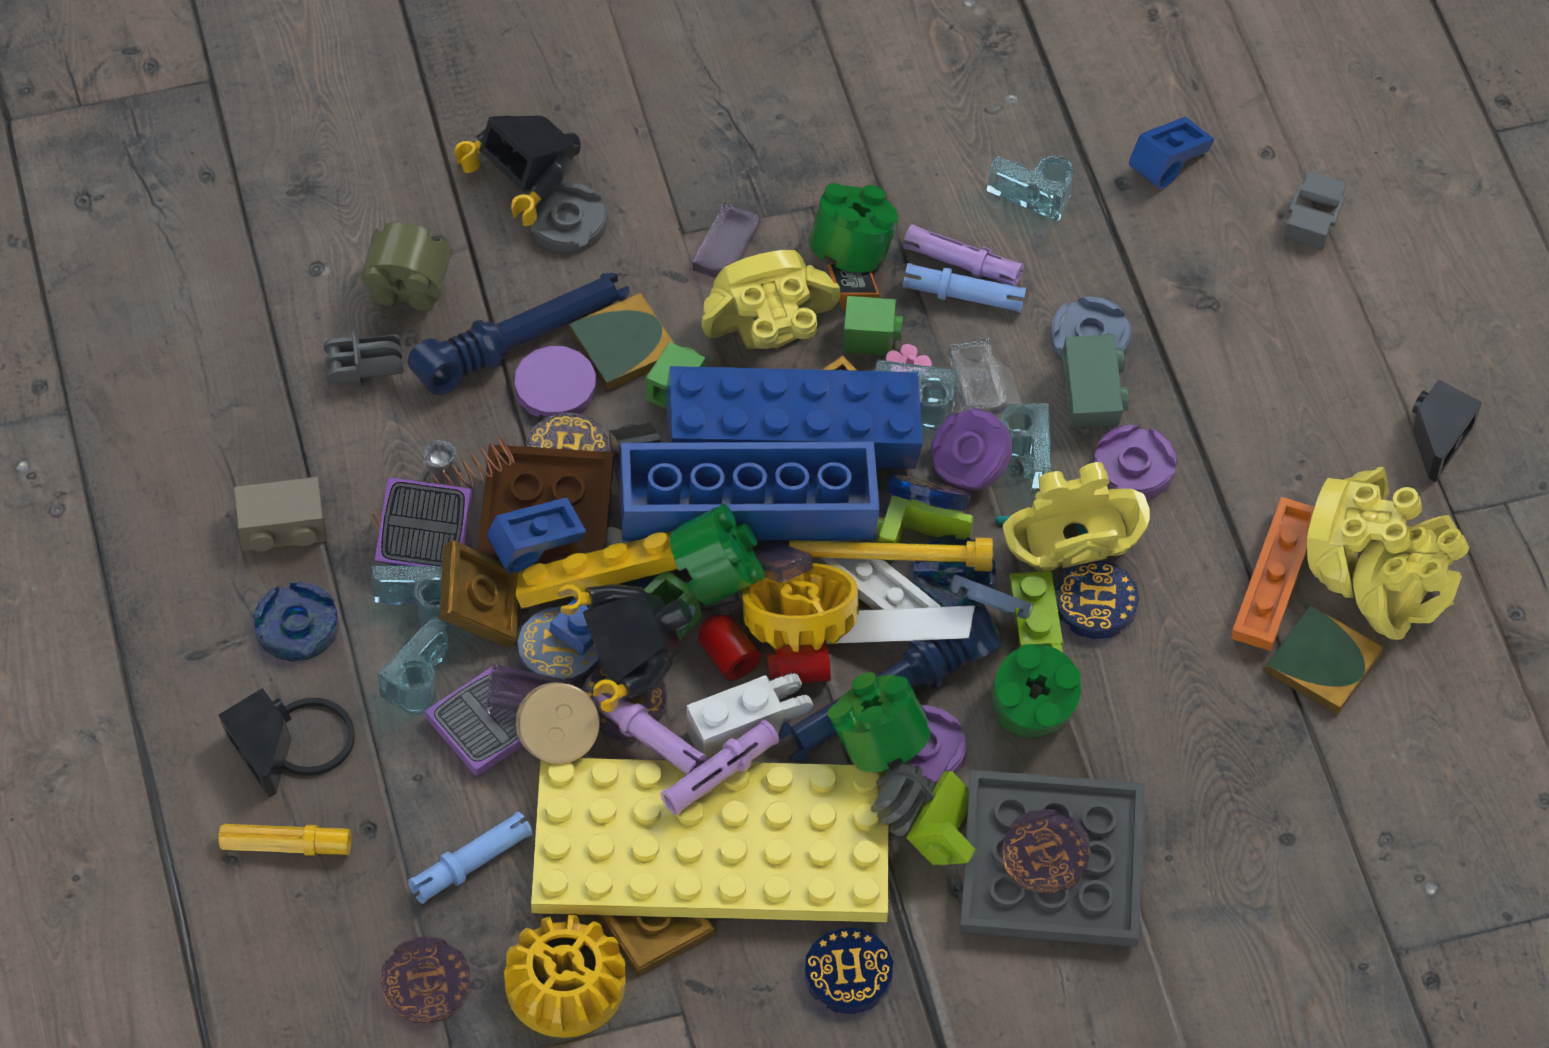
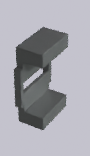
[1285,170,1346,250]

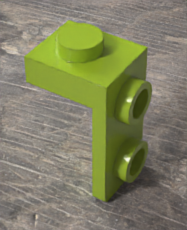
[872,496,973,563]
[906,771,976,865]

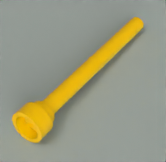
[789,537,993,572]

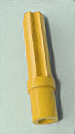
[218,824,351,856]

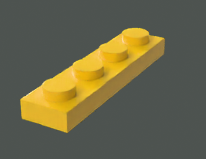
[516,531,678,609]

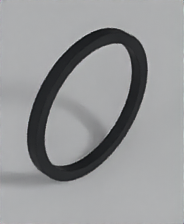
[283,698,355,775]

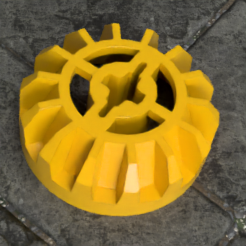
[742,563,859,652]
[504,915,626,1038]

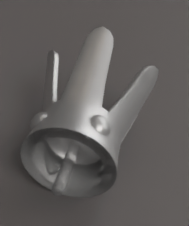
[420,440,461,487]

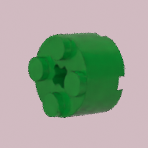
[808,183,898,273]
[670,504,765,605]
[990,644,1081,739]
[828,672,931,772]

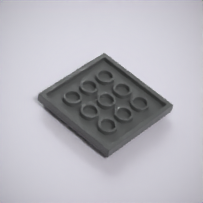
[960,770,1145,947]

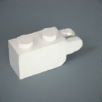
[687,673,814,760]

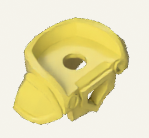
[701,250,840,350]
[1003,462,1150,571]
[1307,467,1422,598]
[1353,515,1469,640]

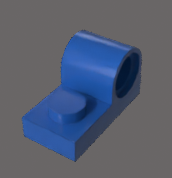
[1129,116,1214,189]
[487,498,586,574]

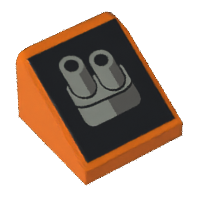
[827,263,880,310]

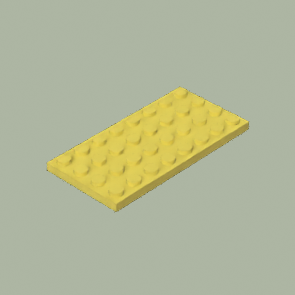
[531,758,888,922]

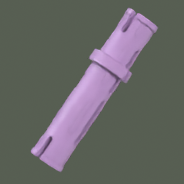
[903,224,1024,287]
[593,693,708,775]
[660,720,779,815]

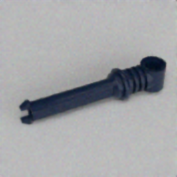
[407,273,630,395]
[778,604,1005,762]

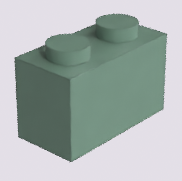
[1062,334,1129,428]

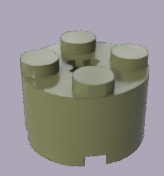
[361,222,452,311]

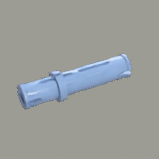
[902,263,1026,313]
[408,811,533,904]

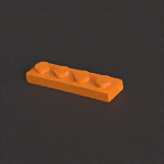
[1231,497,1315,651]

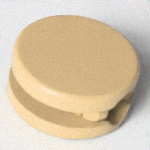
[516,682,599,764]

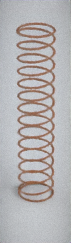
[370,437,515,531]

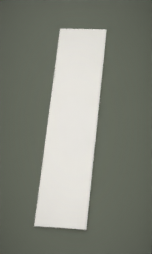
[826,606,975,644]

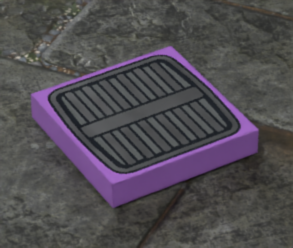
[375,477,473,571]
[425,665,524,777]

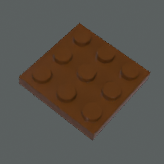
[477,444,615,564]

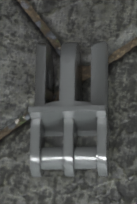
[323,330,404,387]
[871,758,935,836]

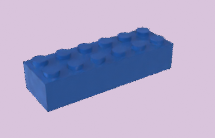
[665,366,923,469]
[620,442,879,541]

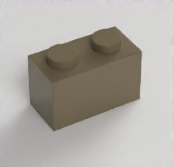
[234,477,326,552]

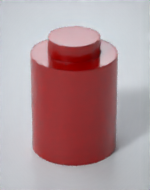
[697,614,761,681]
[766,640,831,685]

